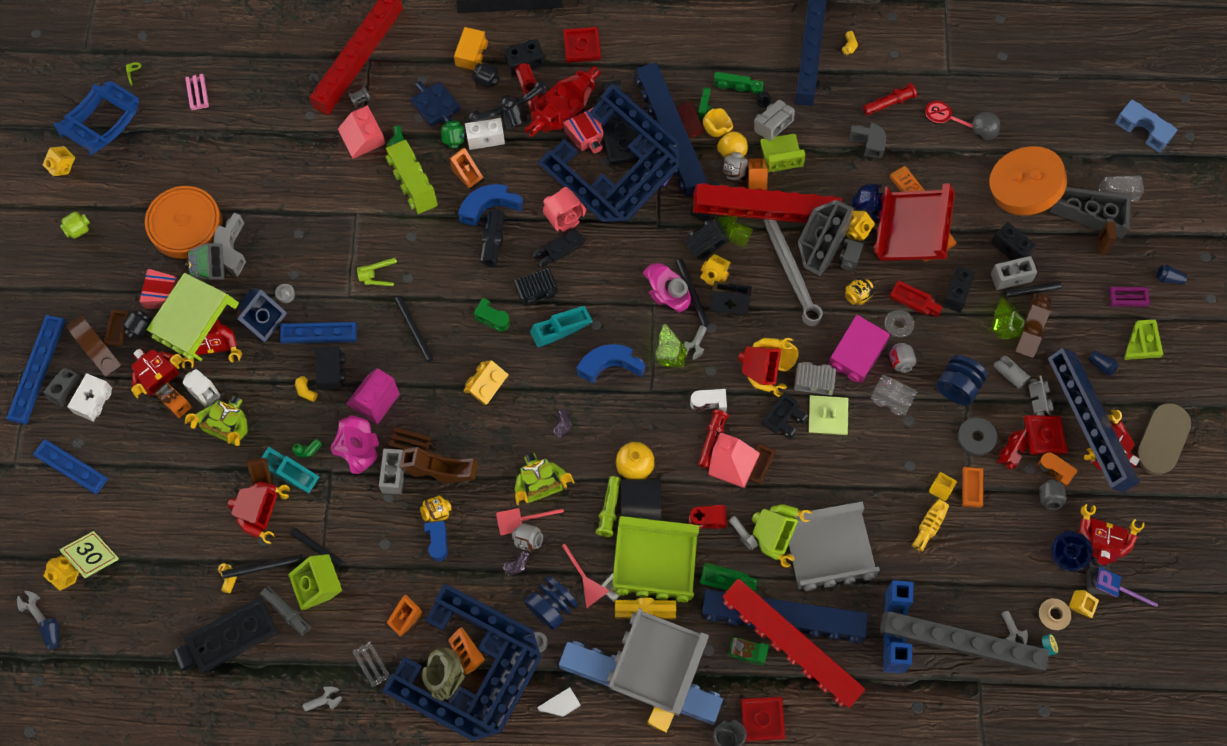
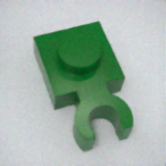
[698,87,711,122]

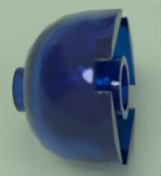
[852,183,883,220]
[1050,531,1093,572]

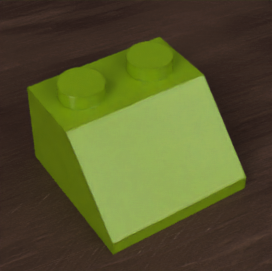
[288,554,342,610]

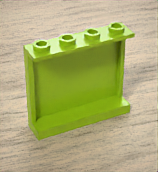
[146,273,239,361]
[611,516,699,602]

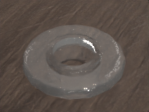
[884,310,914,338]

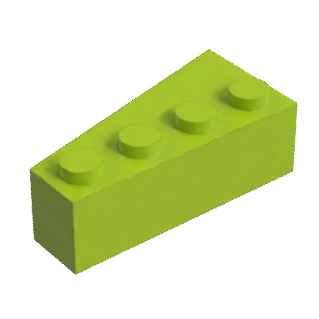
[385,139,438,214]

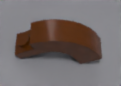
[66,315,121,377]

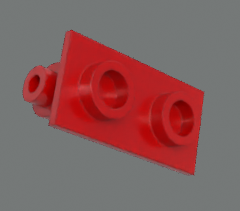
[997,430,1029,470]

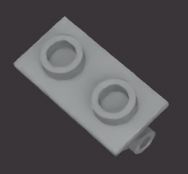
[1028,376,1054,416]

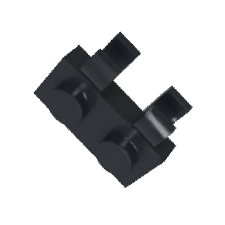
[761,393,808,439]

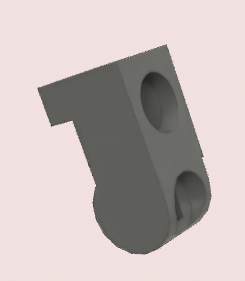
[43,367,80,408]

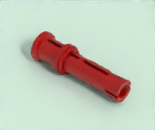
[863,83,917,116]
[697,410,729,469]

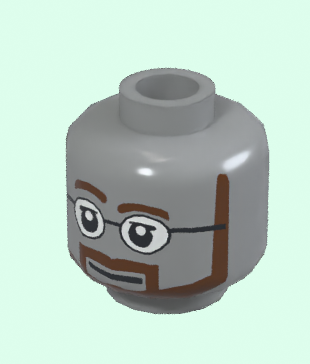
[723,152,748,180]
[512,523,543,552]

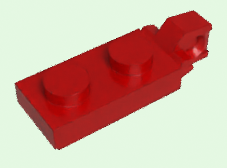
[889,281,943,317]

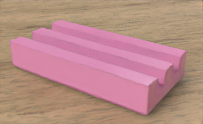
[185,74,209,110]

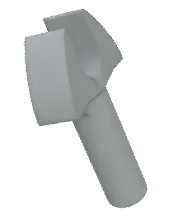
[684,326,707,360]
[729,516,758,550]
[17,591,46,623]
[1001,611,1028,645]
[303,687,342,711]

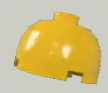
[616,442,655,480]

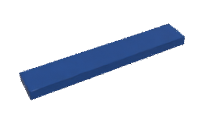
[6,315,66,425]

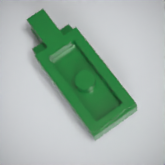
[713,72,764,94]
[700,563,758,592]

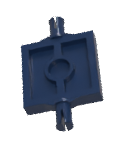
[410,81,460,127]

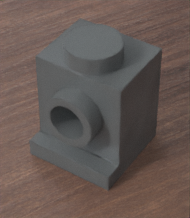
[839,239,863,271]

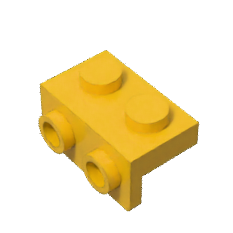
[463,360,509,405]

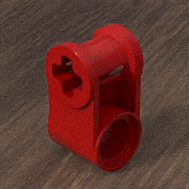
[688,505,728,529]

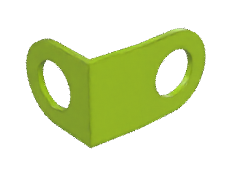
[126,62,141,86]

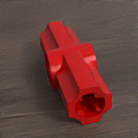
[515,63,542,113]

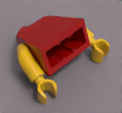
[738,338,793,397]

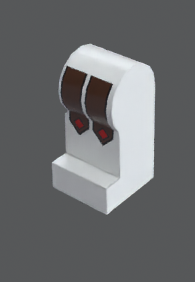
[690,389,727,412]

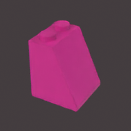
[829,315,890,384]
[346,368,400,425]

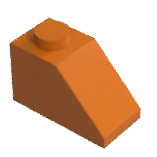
[746,158,768,190]

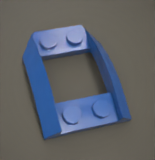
[54,81,139,156]

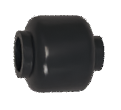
[472,62,500,89]
[123,310,151,339]

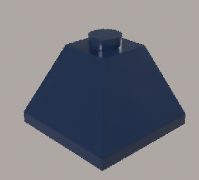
[236,288,287,342]

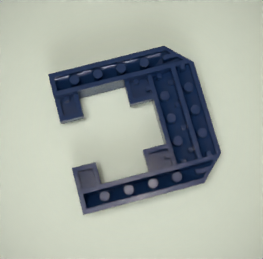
[537,84,679,222]
[382,583,542,741]

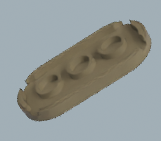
[1136,404,1191,475]

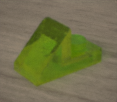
[717,216,753,248]

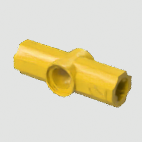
[615,598,676,619]

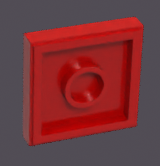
[563,27,601,63]
[1024,415,1068,455]
[740,697,786,742]

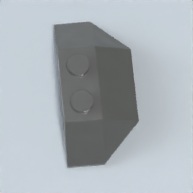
[798,200,854,276]

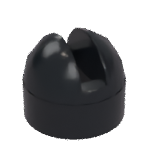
[757,91,771,107]

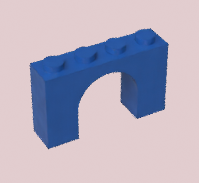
[883,580,913,674]

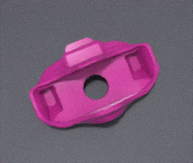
[643,263,691,313]
[331,415,379,474]

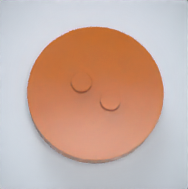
[989,146,1067,215]
[145,186,223,259]

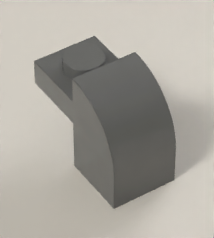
[849,122,886,160]

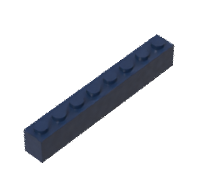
[795,0,826,106]
[634,62,707,197]
[1048,348,1140,493]
[702,589,868,643]

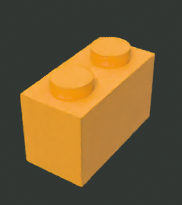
[454,27,488,70]

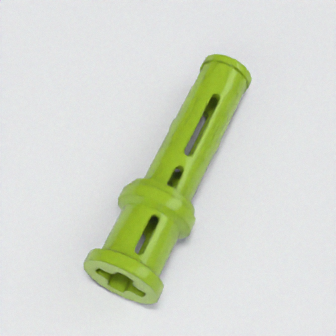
[595,476,621,537]

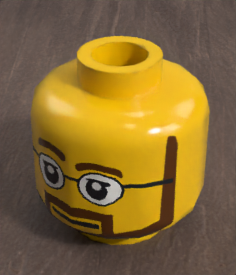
[420,495,451,522]

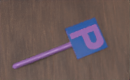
[1096,567,1158,607]

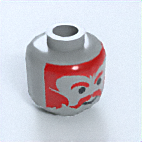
[889,343,917,373]

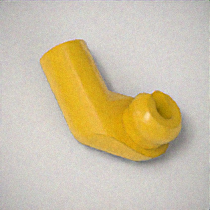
[842,31,858,55]
[295,376,318,402]
[218,563,237,594]

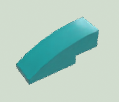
[530,306,593,347]
[261,447,319,494]

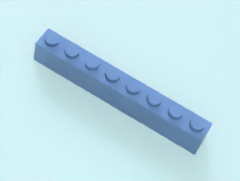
[559,641,723,725]

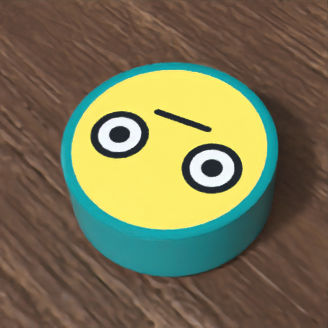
[1042,634,1058,656]

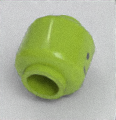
[60,211,90,239]

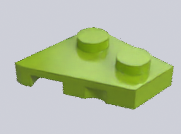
[1124,319,1163,360]

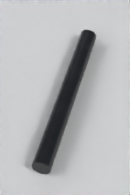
[676,259,709,327]
[395,296,434,362]
[222,554,304,579]

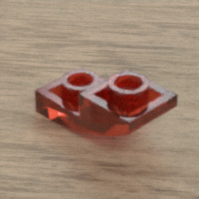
[676,101,704,139]

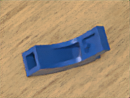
[458,184,524,227]
[576,344,646,384]

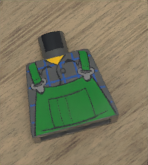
[185,243,224,280]

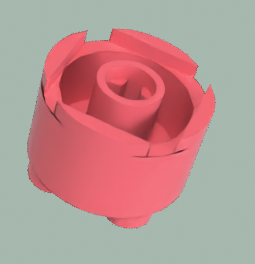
[543,187,586,232]

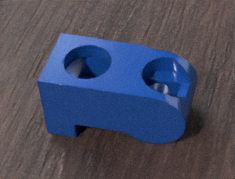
[424,521,448,562]

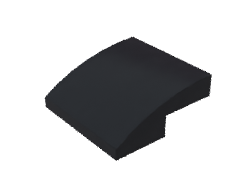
[621,479,661,520]

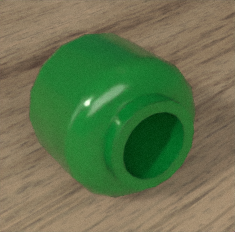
[441,121,465,148]

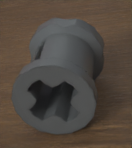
[348,86,371,108]

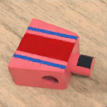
[563,108,604,154]
[139,269,178,309]

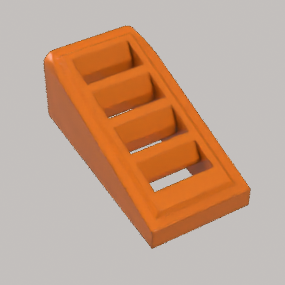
[448,627,485,675]

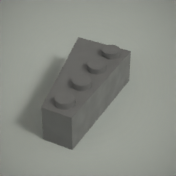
[1049,187,1131,239]

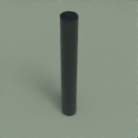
[1005,281,1062,298]
[291,528,342,567]

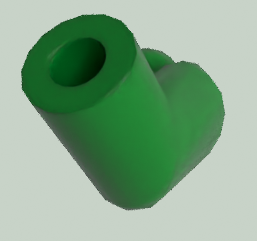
[292,439,322,457]

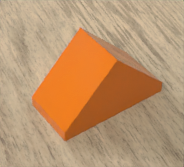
[449,148,484,188]
[387,595,423,637]

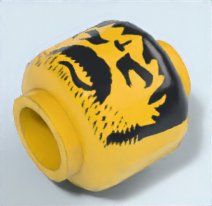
[845,278,873,305]

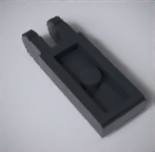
[532,227,585,267]

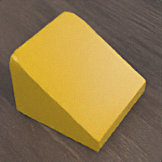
[929,472,957,501]
[1069,590,1099,618]
[648,707,674,733]

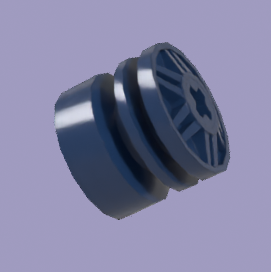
[936,355,988,406]
[524,576,578,631]

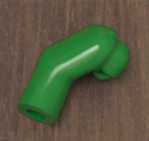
[386,126,404,147]

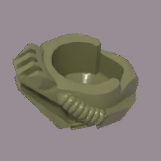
[422,648,465,701]

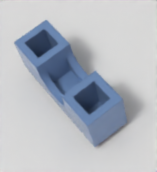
[1115,100,1178,153]

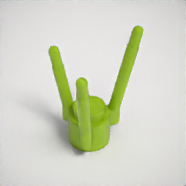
[357,258,397,286]

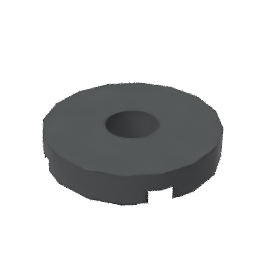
[957,417,997,456]

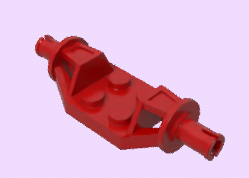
[525,66,601,137]

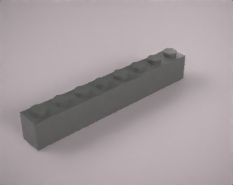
[879,612,1049,671]

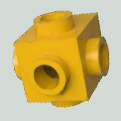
[43,146,75,176]
[846,211,875,241]
[700,254,731,286]
[43,555,79,591]

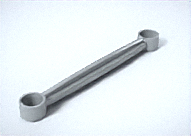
[763,219,823,326]

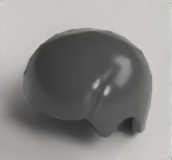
[972,112,1001,141]
[712,720,747,746]

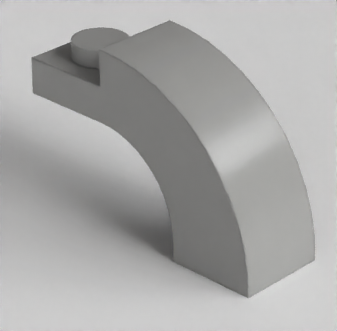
[214,213,246,277]

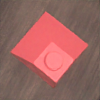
[708,433,760,488]

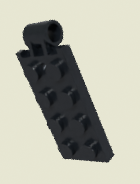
[596,80,640,165]
[172,597,279,675]

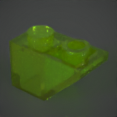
[991,298,1025,340]
[655,324,687,367]

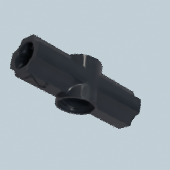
[480,209,505,267]

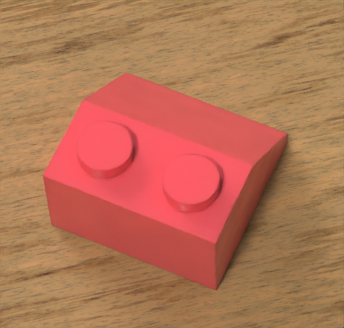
[338,105,385,159]

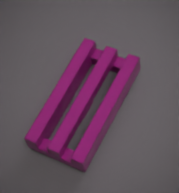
[1108,287,1150,307]

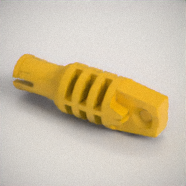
[912,499,949,552]

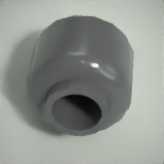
[1039,479,1067,510]

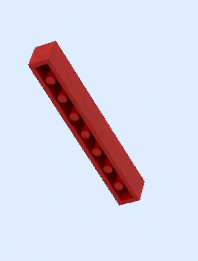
[310,0,403,116]
[693,183,842,223]
[722,578,865,708]

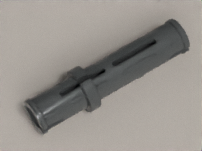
[260,586,311,636]

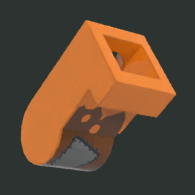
[154,382,192,419]
[1038,453,1078,487]

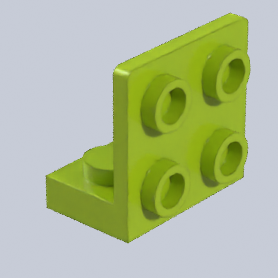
[760,134,806,173]

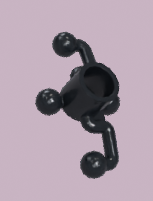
[468,80,548,129]

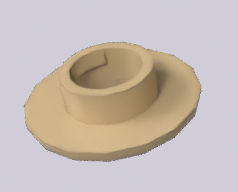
[1039,598,1071,630]

